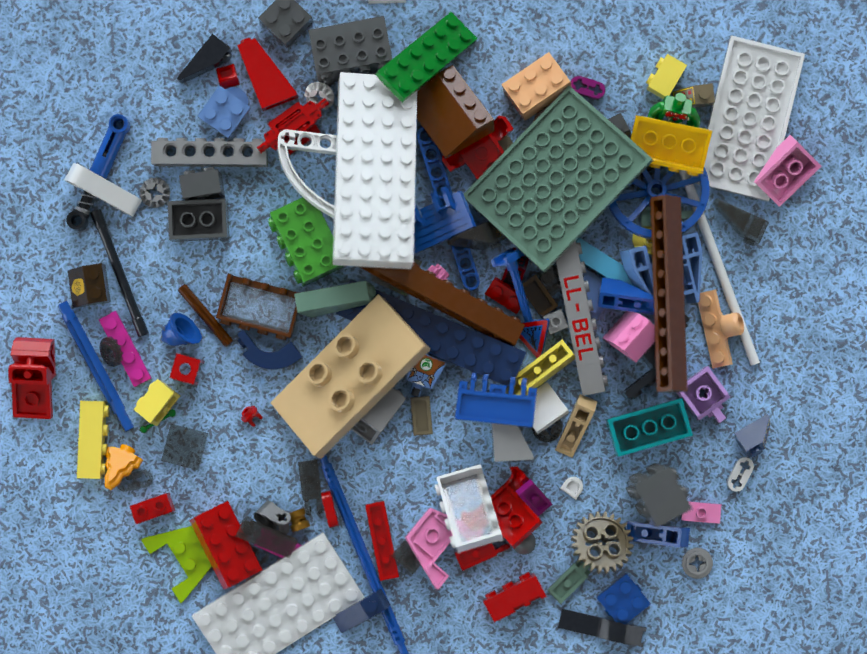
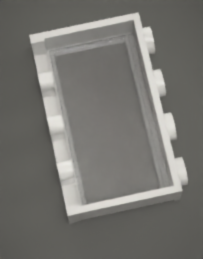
[435,464,503,554]

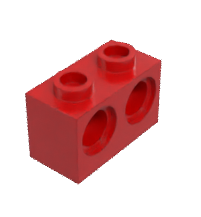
[130,493,176,524]

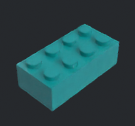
[605,398,693,457]

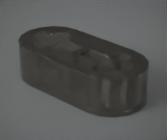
[117,470,153,491]

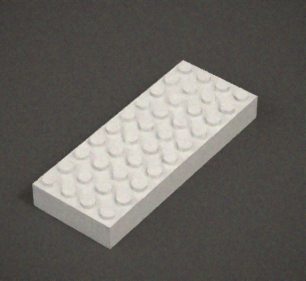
[332,72,417,269]

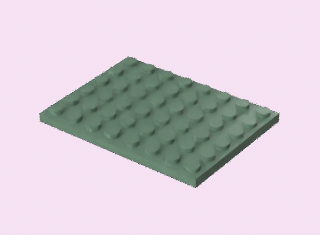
[464,86,653,273]

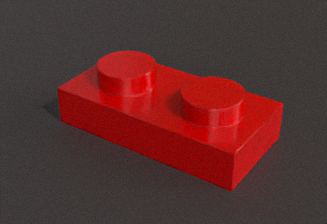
[485,277,528,315]

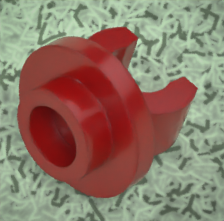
[241,406,263,427]

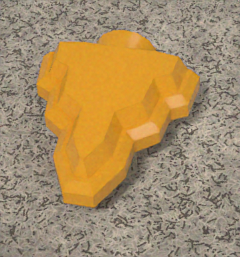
[105,444,143,490]

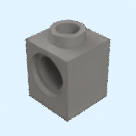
[542,309,568,335]

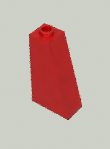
[237,38,299,112]

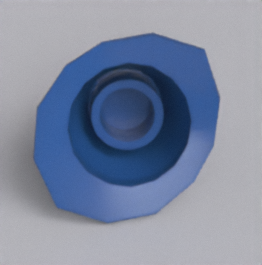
[161,313,202,346]

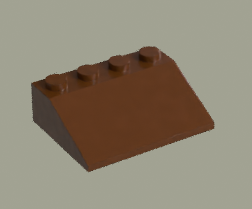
[416,65,495,159]

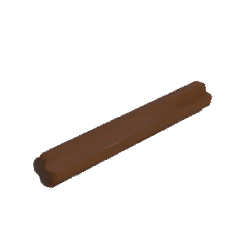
[178,284,233,347]

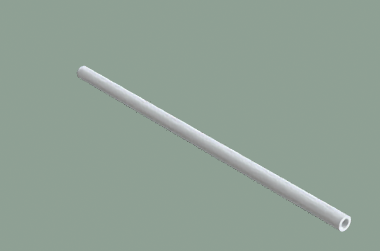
[679,170,760,366]

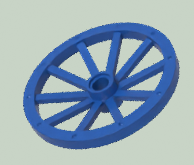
[609,166,710,239]

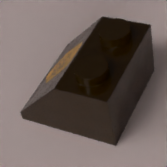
[67,263,111,308]

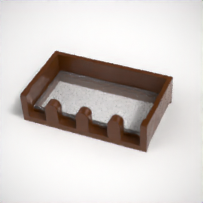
[216,273,301,340]

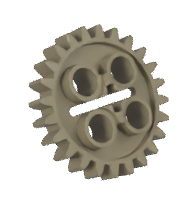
[570,511,634,574]

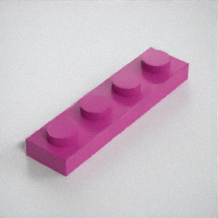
[99,311,152,387]

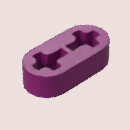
[571,76,605,100]

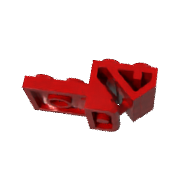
[8,337,56,419]

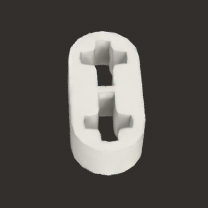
[727,457,754,492]

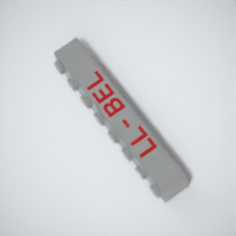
[556,241,608,396]

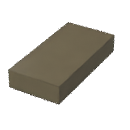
[410,396,433,436]

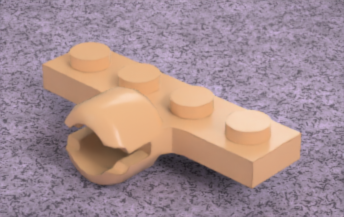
[698,289,744,368]

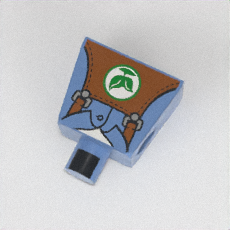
[405,355,447,397]

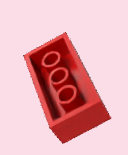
[189,501,262,589]

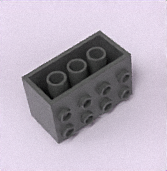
[308,16,392,86]
[626,463,692,528]

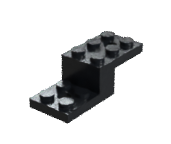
[621,314,690,400]

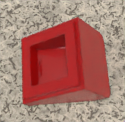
[216,64,240,89]

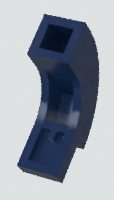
[237,330,304,370]

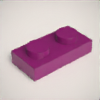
[516,479,553,516]

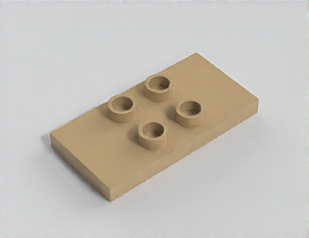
[270,294,431,459]

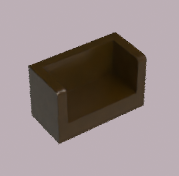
[522,275,558,318]

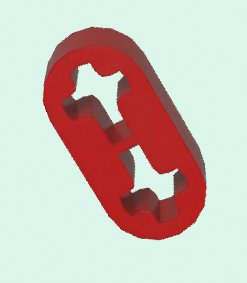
[321,490,339,528]

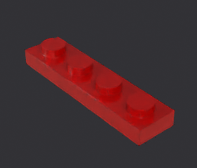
[365,501,399,581]

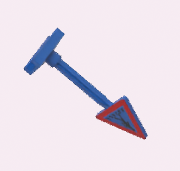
[491,248,550,358]

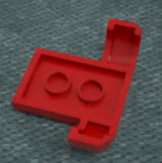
[442,116,514,180]
[461,466,543,549]

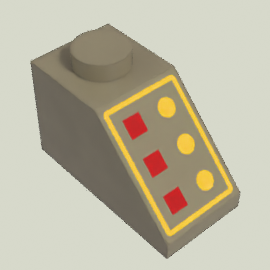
[672,83,715,108]

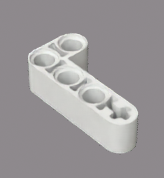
[64,163,142,217]

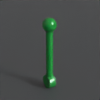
[140,409,176,433]

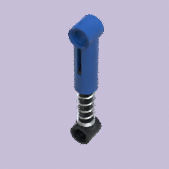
[66,114,131,231]

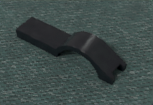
[558,609,647,647]

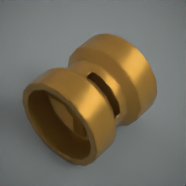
[289,508,310,532]

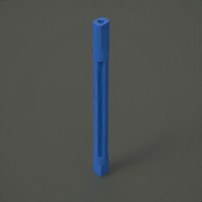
[58,301,134,432]

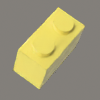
[646,54,687,99]
[134,379,180,426]

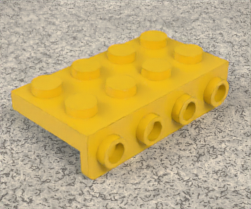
[631,115,712,176]

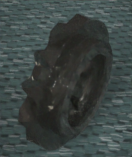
[99,336,124,367]
[532,419,562,442]

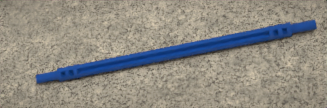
[319,454,409,654]

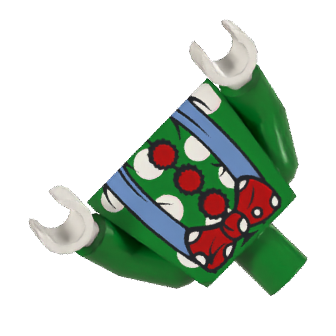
[647,93,700,128]

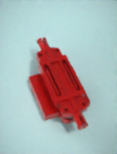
[257,98,329,155]

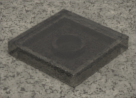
[161,424,209,470]

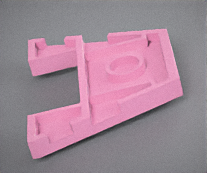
[405,508,485,590]

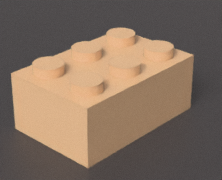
[501,52,572,121]

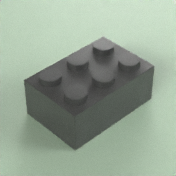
[168,199,230,242]

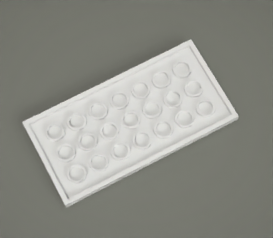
[695,35,805,202]
[192,532,365,654]

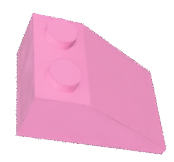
[754,135,822,207]
[602,311,655,363]

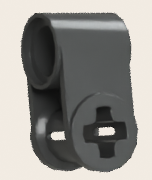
[254,501,291,536]

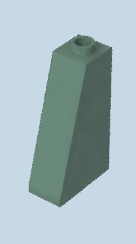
[294,281,376,318]

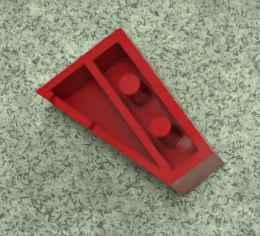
[483,571,547,622]

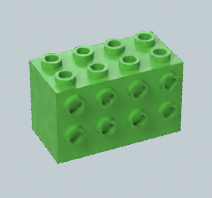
[268,197,345,287]

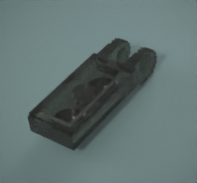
[298,460,323,515]

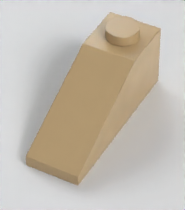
[555,394,598,458]

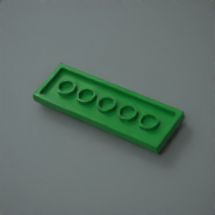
[375,12,478,103]

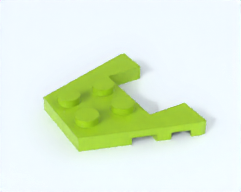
[141,526,212,603]

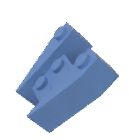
[620,232,702,303]

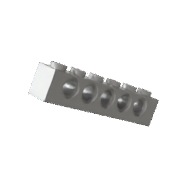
[151,138,268,167]

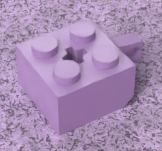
[676,366,730,423]

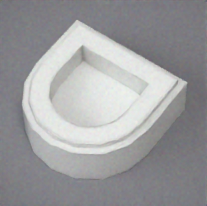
[560,477,583,500]

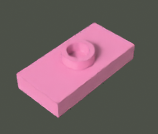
[681,502,721,524]

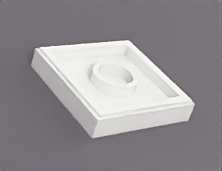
[533,382,569,434]

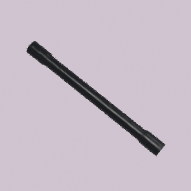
[90,209,149,337]

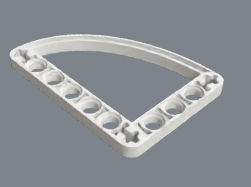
[278,130,337,218]

